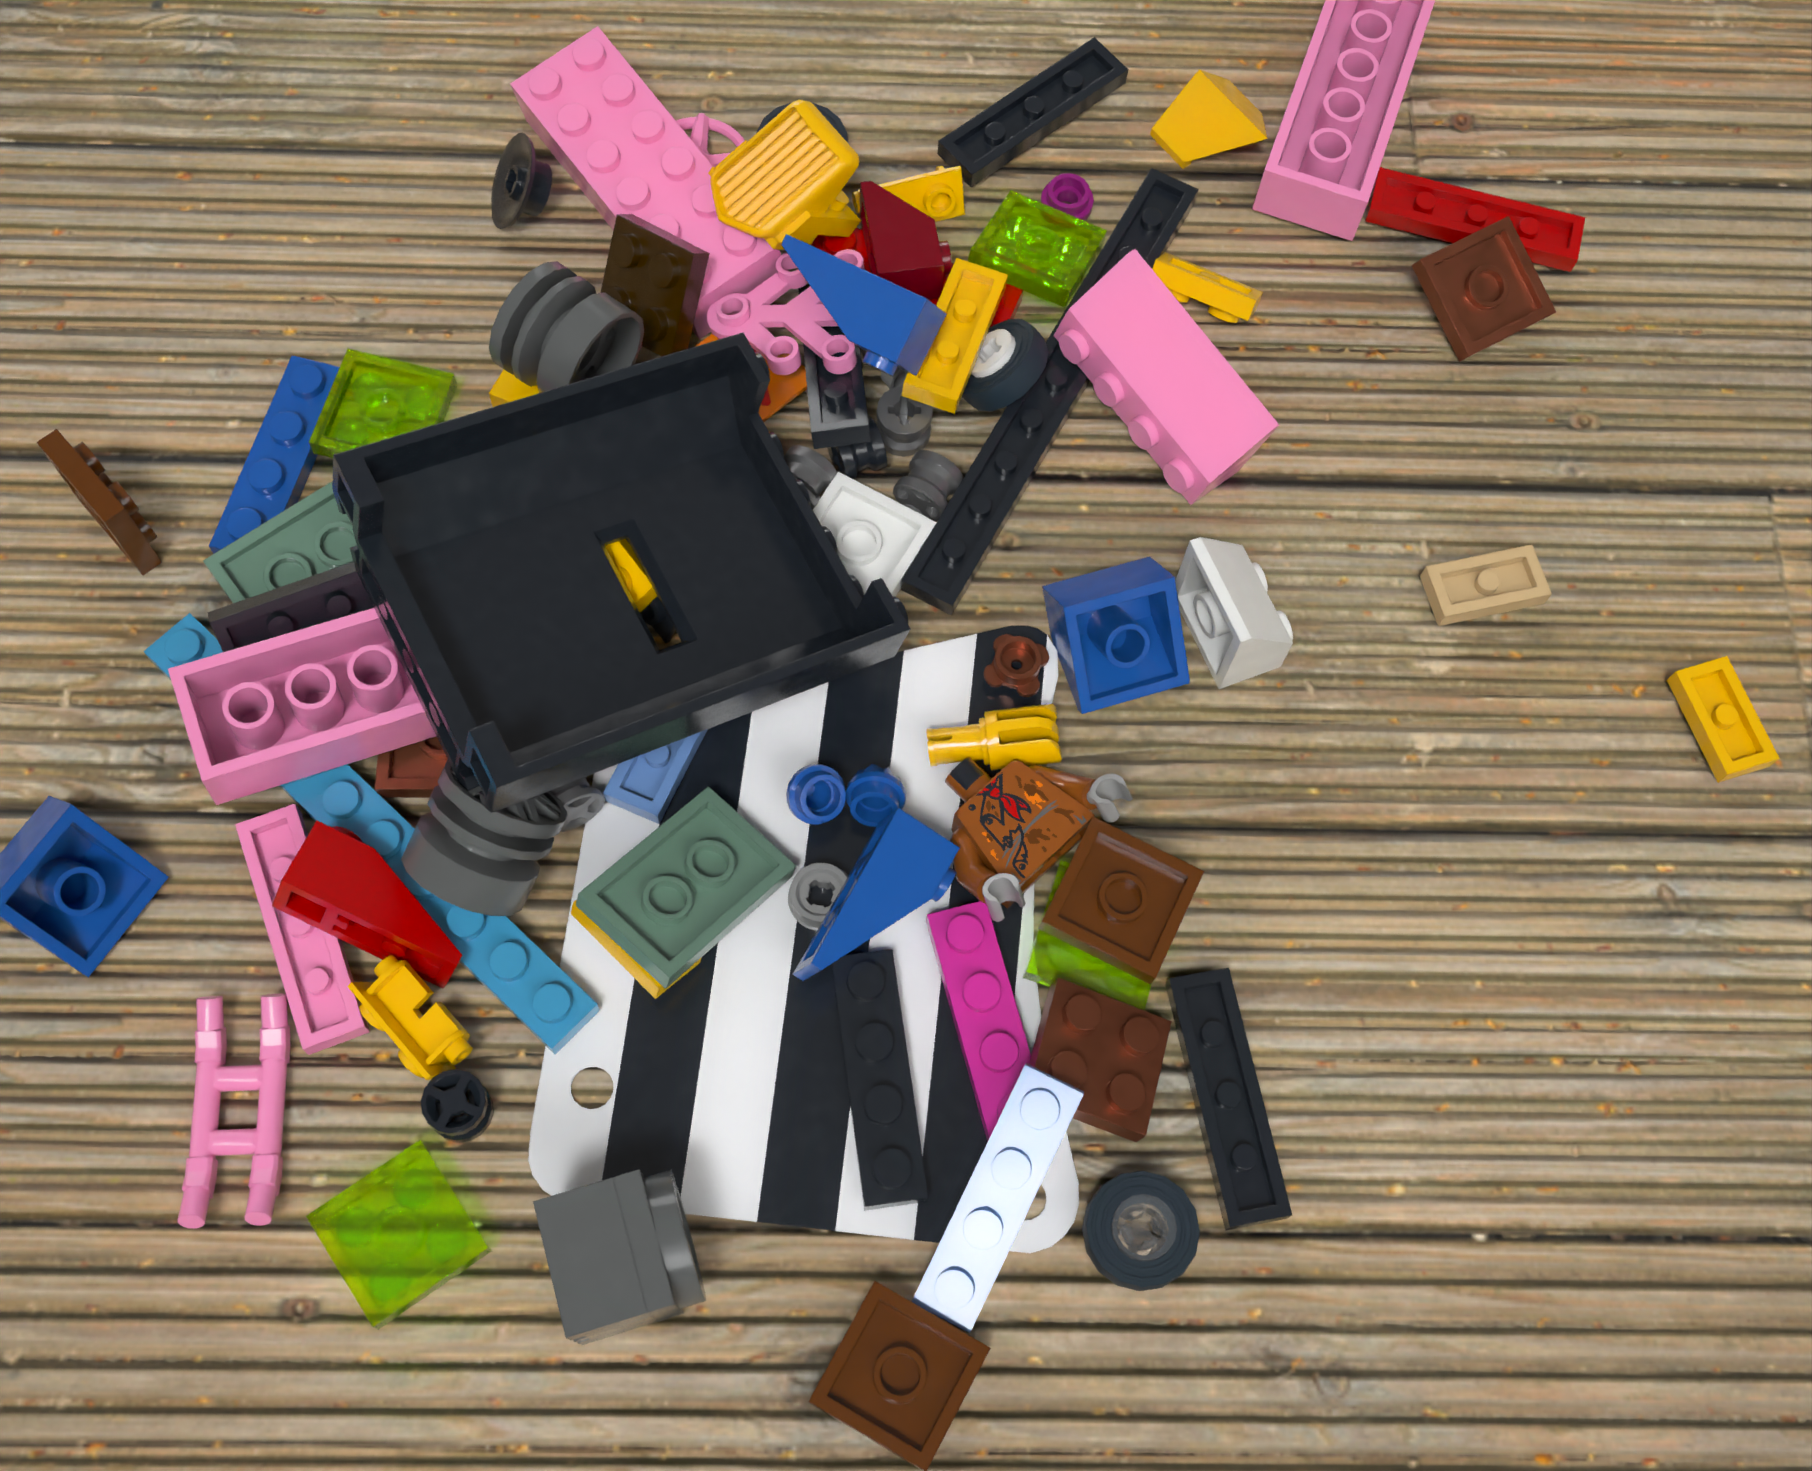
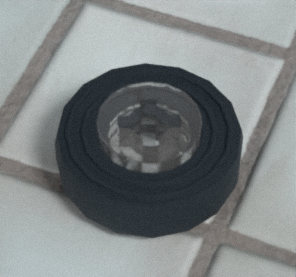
[1082,1171,1200,1291]

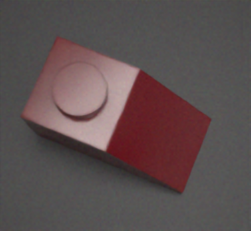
[860,181,952,299]

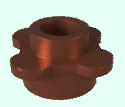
[984,634,1049,697]

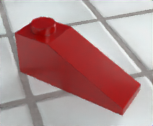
[272,820,462,989]

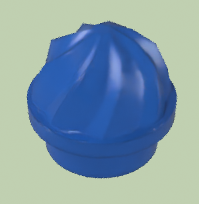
[786,764,846,825]
[846,764,906,827]

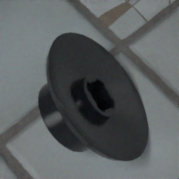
[491,133,552,229]

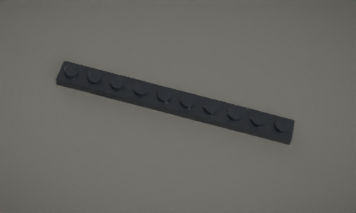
[901,168,1199,615]

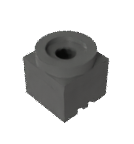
[533,1169,706,1345]

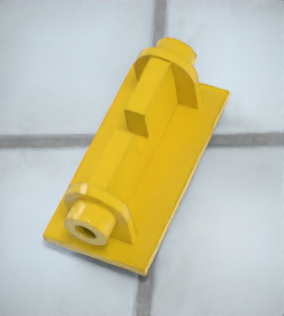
[852,165,965,222]
[347,955,473,1080]

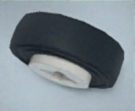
[962,319,1049,412]

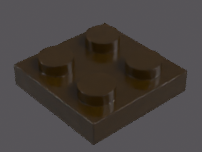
[600,214,710,357]

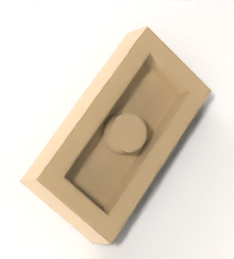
[1420,544,1552,626]

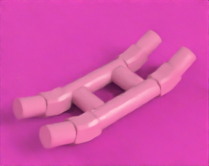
[178,993,291,1229]

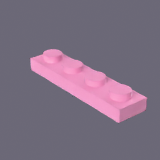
[235,804,370,1055]

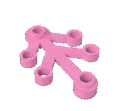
[707,249,865,375]

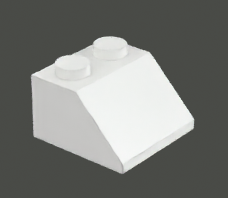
[1175,537,1293,689]

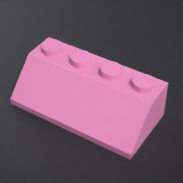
[1053,249,1279,505]

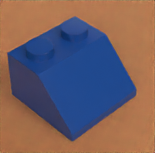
[1042,556,1190,714]
[0,796,169,978]

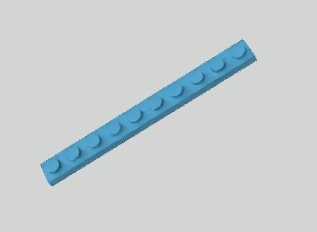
[143,613,600,1054]

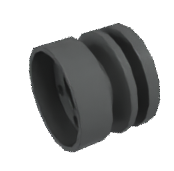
[489,261,644,393]
[401,760,567,916]

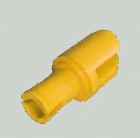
[926,704,1062,770]

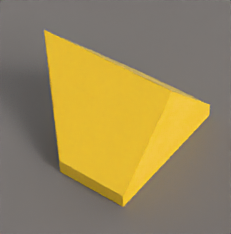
[1150,69,1268,169]

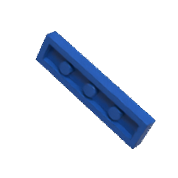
[209,355,349,554]

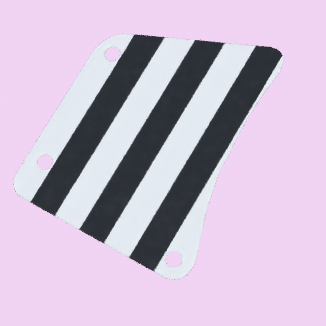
[528,625,1079,1253]

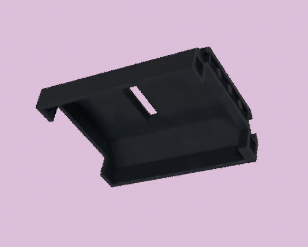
[332,333,911,813]

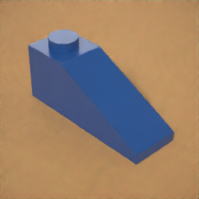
[781,234,947,377]
[793,808,959,981]

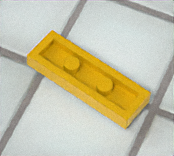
[902,258,1008,414]

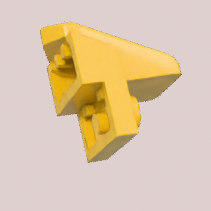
[708,100,861,250]

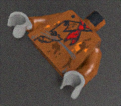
[945,757,1133,922]

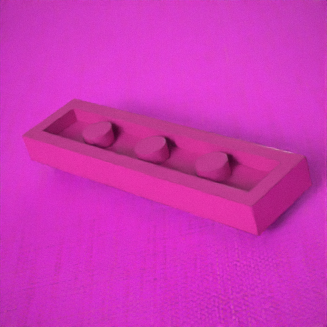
[926,901,1031,1142]

